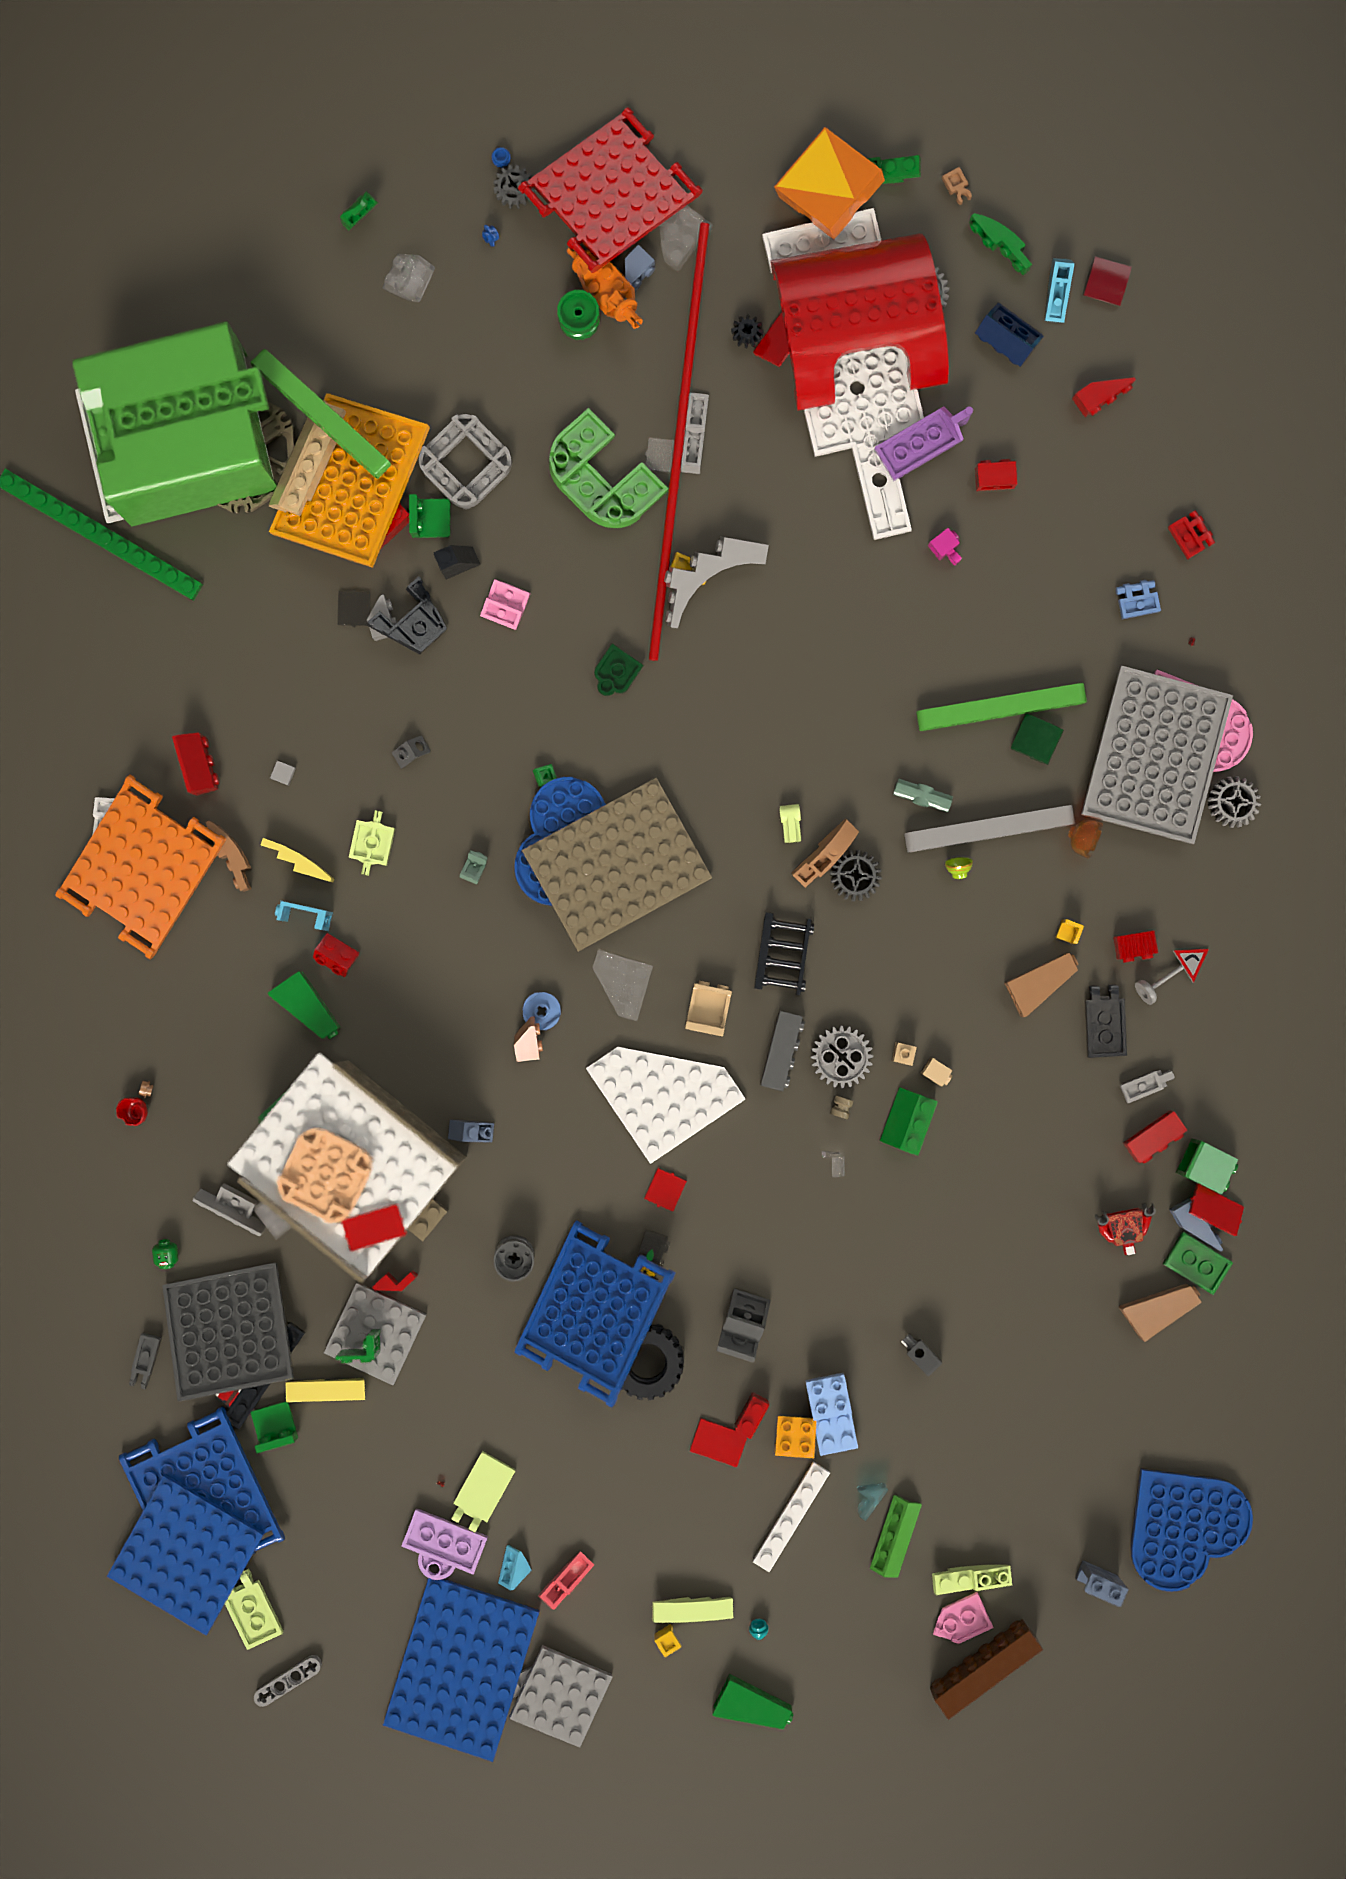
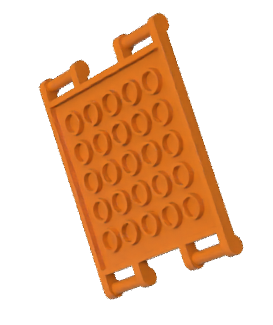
[55,774,226,960]

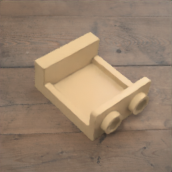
[685,981,732,1037]

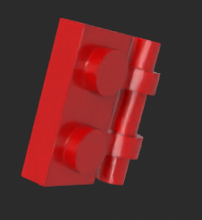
[1168,510,1216,560]

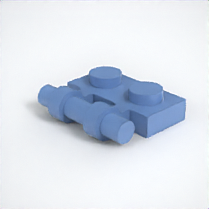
[1116,580,1161,619]

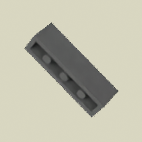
[760,1011,805,1091]

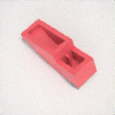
[538,1551,594,1610]

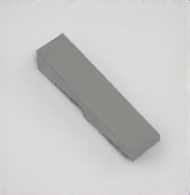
[681,393,709,474]

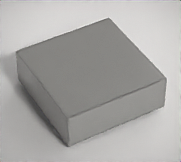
[270,761,296,786]

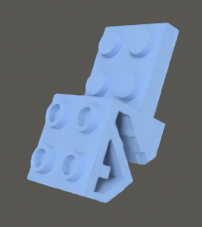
[805,1373,858,1456]

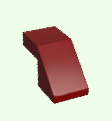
[372,1270,418,1291]

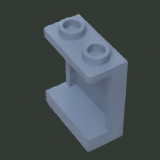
[1075,1560,1128,1607]

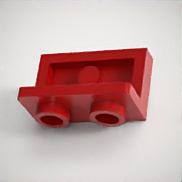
[313,933,359,977]

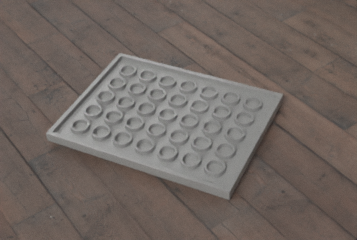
[1081,666,1233,844]

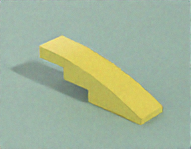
[261,838,334,882]

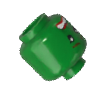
[152,1239,179,1269]

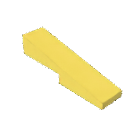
[286,1378,365,1402]

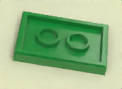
[1163,1231,1233,1295]

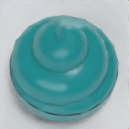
[749,1619,769,1640]

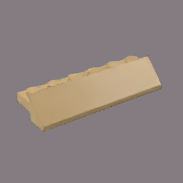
[268,400,346,516]

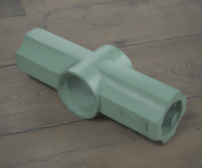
[893,779,953,812]

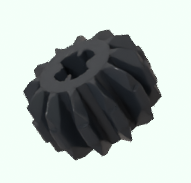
[731,314,764,349]

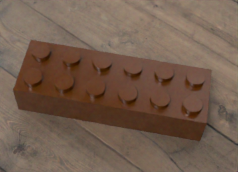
[930,1619,1043,1720]

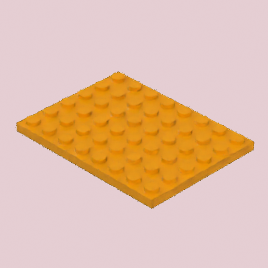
[269,393,430,568]

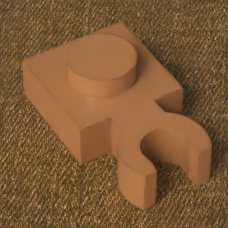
[942,167,972,205]

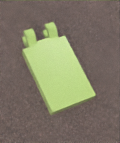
[452,1451,516,1532]
[225,1568,283,1650]

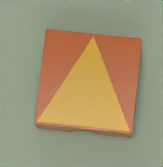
[774,127,885,240]

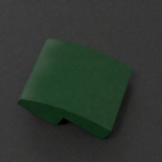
[1011,713,1064,765]

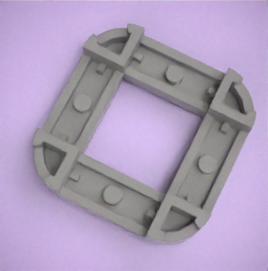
[419,414,512,509]

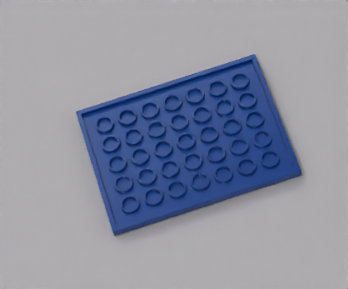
[383,1578,540,1762]

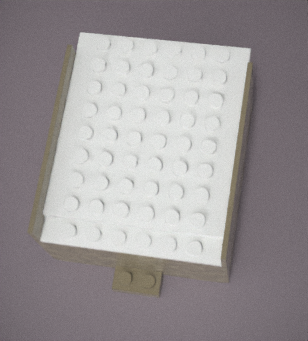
[228,1053,467,1283]

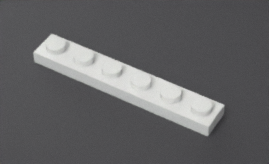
[753,1461,830,1572]

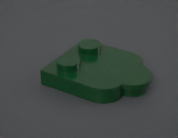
[594,644,644,696]

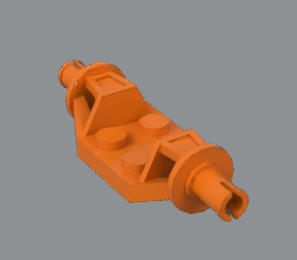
[567,247,643,329]

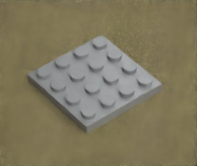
[324,1282,427,1385]
[509,1645,613,1748]

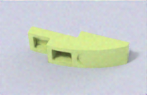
[932,1565,1012,1595]

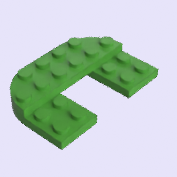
[549,408,668,528]

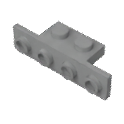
[192,1183,268,1236]

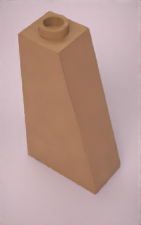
[1004,953,1078,1017]
[1119,1284,1201,1342]

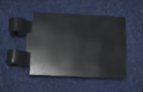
[1085,985,1127,1058]

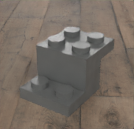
[716,1289,771,1363]

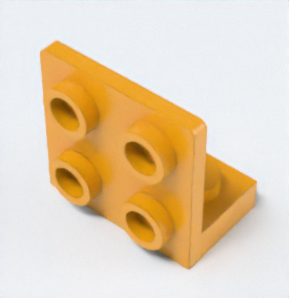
[774,1416,816,1458]

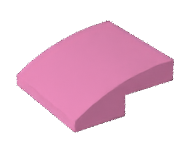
[480,579,531,630]

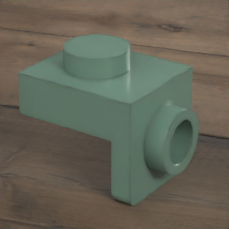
[460,850,488,884]

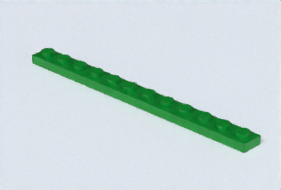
[0,469,203,601]

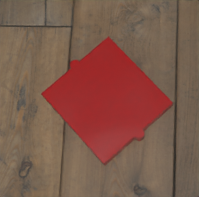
[644,1168,687,1212]

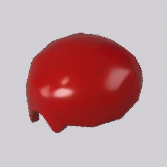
[116,1097,148,1126]

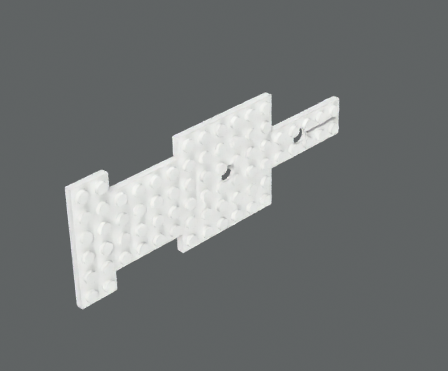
[762,208,924,540]

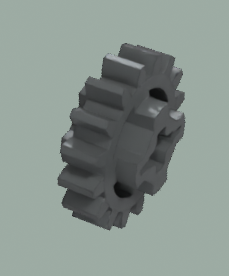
[493,165,535,209]

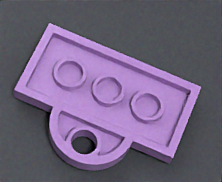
[402,1508,488,1580]

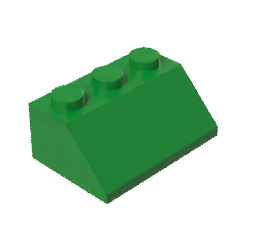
[880,1087,938,1156]

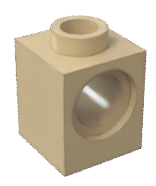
[891,1042,917,1066]
[920,1058,952,1087]

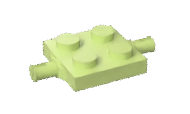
[349,810,395,876]

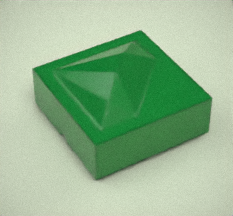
[533,764,557,788]

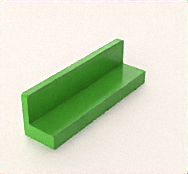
[870,1495,922,1578]

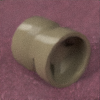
[830,1095,854,1119]

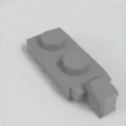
[1119,1070,1175,1103]

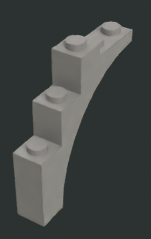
[664,536,769,628]

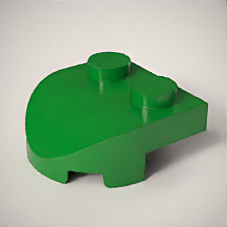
[340,191,378,231]

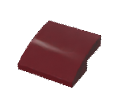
[1083,257,1132,306]

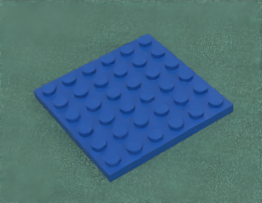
[107,1474,265,1635]

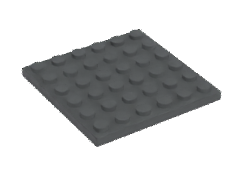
[162,1263,294,1402]

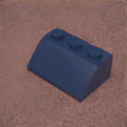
[975,302,1044,367]

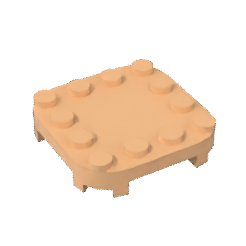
[277,1128,373,1223]

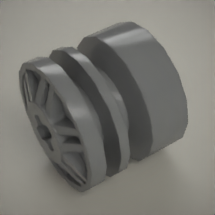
[494,1235,534,1281]

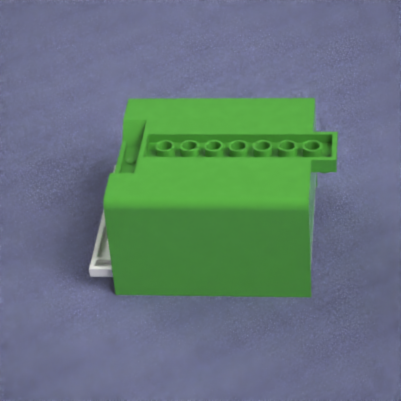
[73,321,278,526]

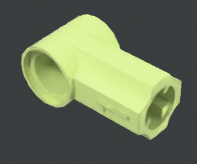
[780,804,801,843]

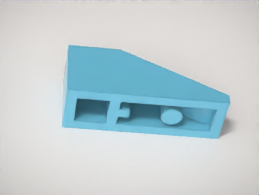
[1045,258,1074,323]

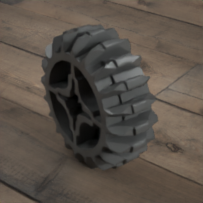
[830,850,882,902]

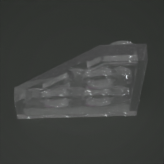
[659,206,713,272]
[593,950,653,1021]

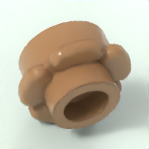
[138,1081,153,1099]

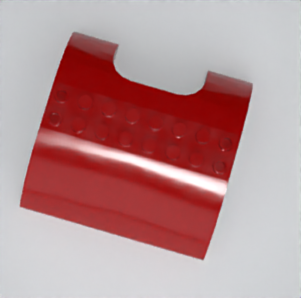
[770,233,949,411]

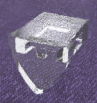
[822,1151,845,1177]

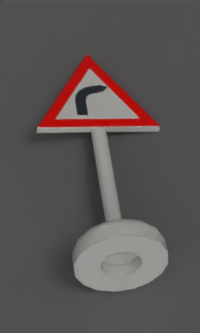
[1135,949,1209,1005]

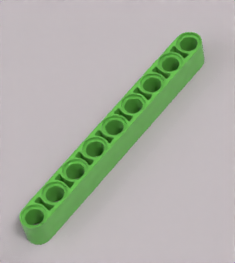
[250,349,391,479]
[916,683,1087,731]

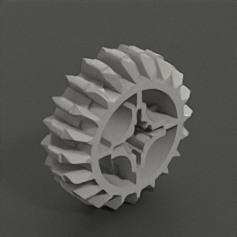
[1208,776,1261,828]

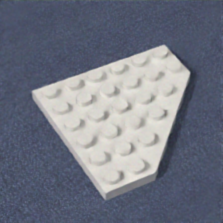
[586,1047,745,1164]

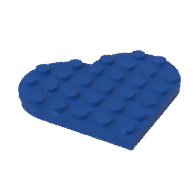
[514,777,606,906]
[1131,1469,1253,1592]

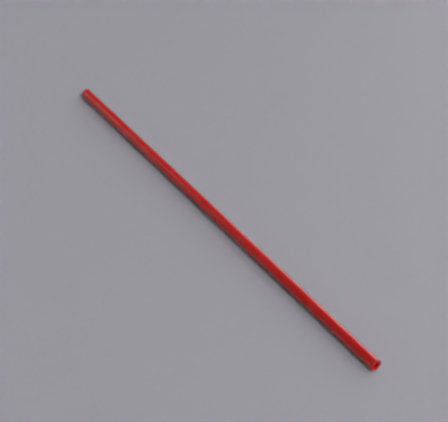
[649,223,709,661]

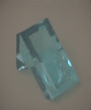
[857,1483,888,1521]

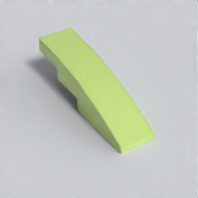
[652,1597,733,1622]

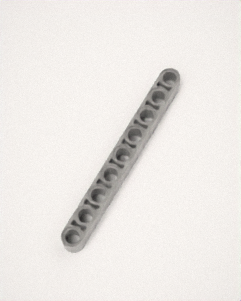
[904,805,1075,853]

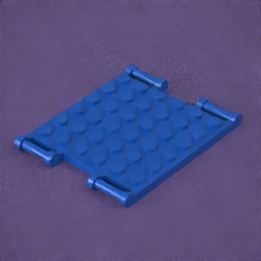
[515,1221,675,1408]
[119,1406,285,1554]

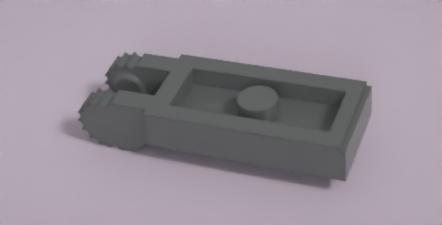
[129,1333,162,1390]

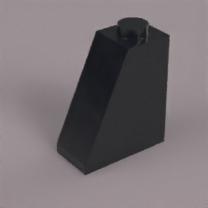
[433,545,481,580]

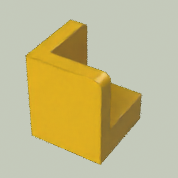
[1055,919,1084,944]
[654,1624,681,1657]

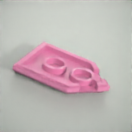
[933,1592,994,1644]

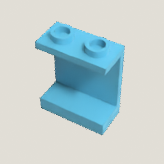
[275,901,333,931]

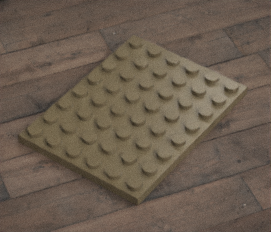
[522,778,712,952]

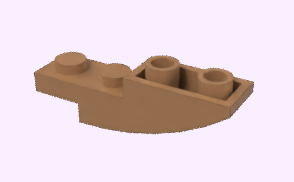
[791,818,859,888]
[206,821,252,892]

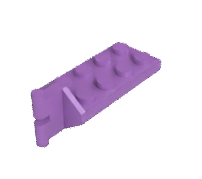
[874,406,973,482]

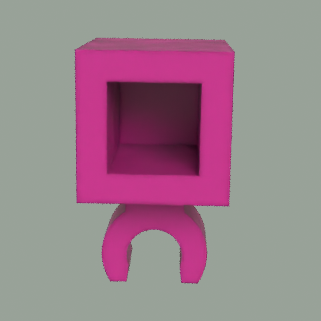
[928,528,962,566]

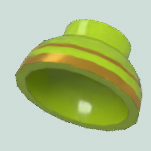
[945,857,973,879]

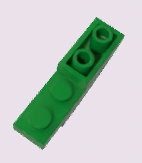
[867,155,921,184]
[969,213,1032,275]

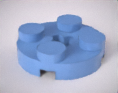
[523,992,561,1030]

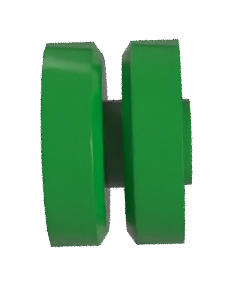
[557,290,600,340]

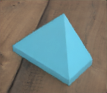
[498,1545,531,1590]

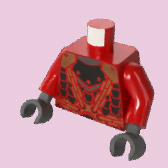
[1094,1203,1156,1255]

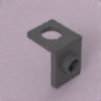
[392,736,431,769]

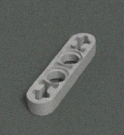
[254,1655,322,1707]

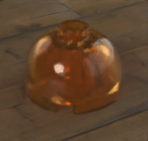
[1068,819,1103,859]

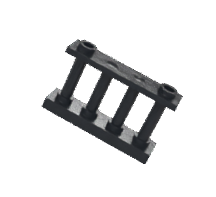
[754,912,814,995]

